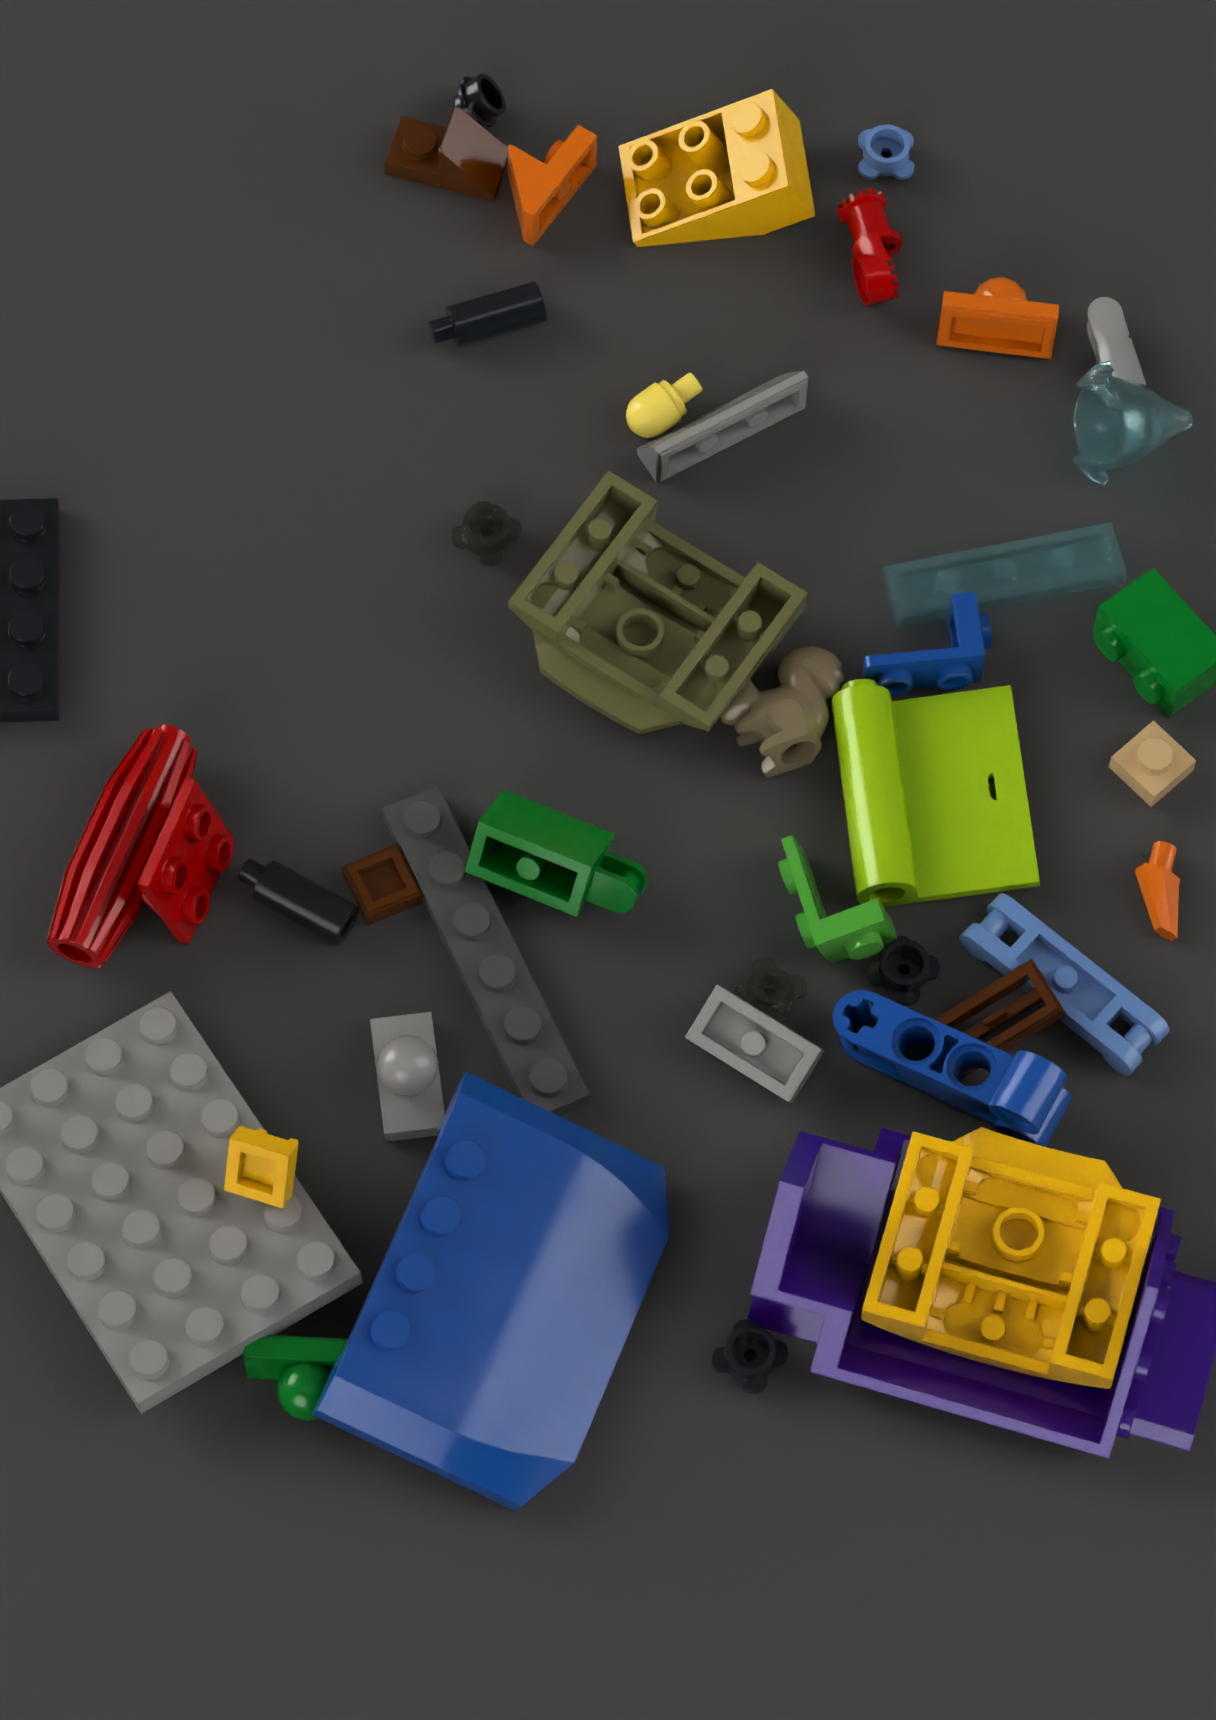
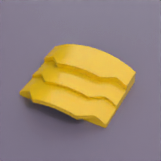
[861,1127,1161,1389]

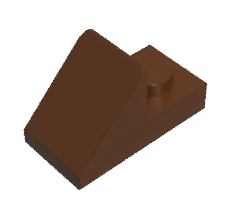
[385,106,508,202]

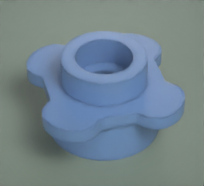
[858,124,915,180]

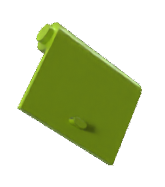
[831,679,1040,907]

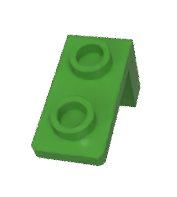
[778,834,898,964]

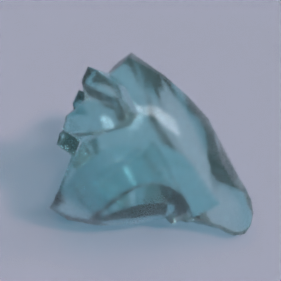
[1072,360,1193,486]

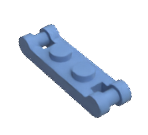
[959,893,1170,1076]

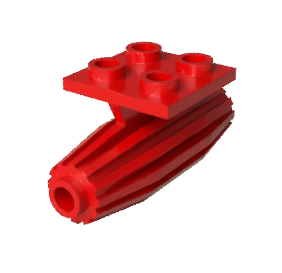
[46,724,235,969]

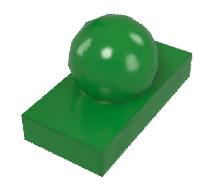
[243,1335,348,1422]

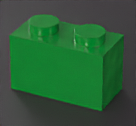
[1092,567,1216,718]

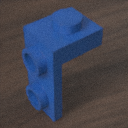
[861,591,992,696]

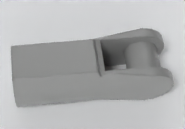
[1087,297,1146,405]

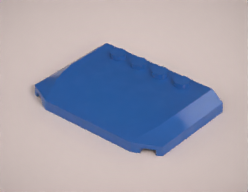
[312,1072,669,1511]

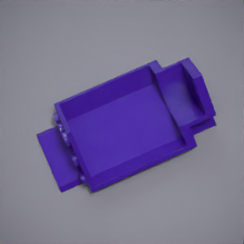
[747,1128,1216,1459]

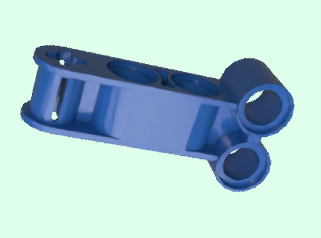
[833,990,1072,1147]

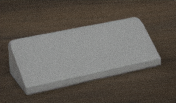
[637,371,809,482]

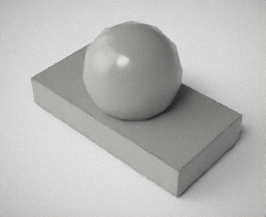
[370,1012,445,1142]

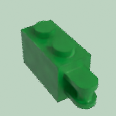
[464,789,649,917]

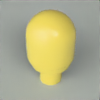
[626,372,703,438]

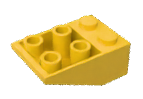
[619,89,816,247]

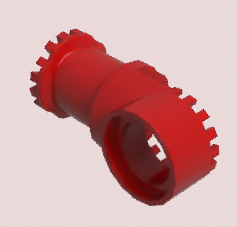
[836,188,903,306]

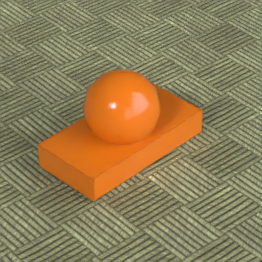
[936,276,1059,359]

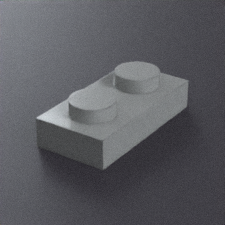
[685,985,825,1103]

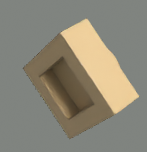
[1109,720,1196,807]

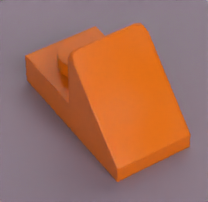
[507,124,597,246]

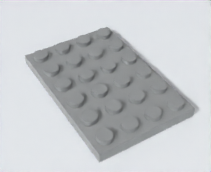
[0,991,363,1414]

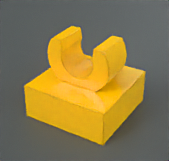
[224,1125,299,1209]

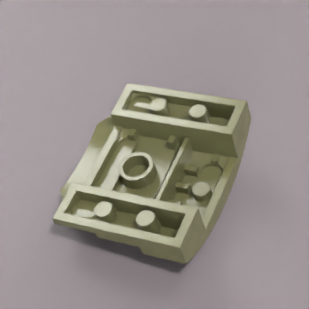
[508,470,808,735]

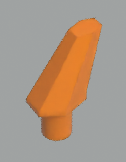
[1135,841,1181,941]

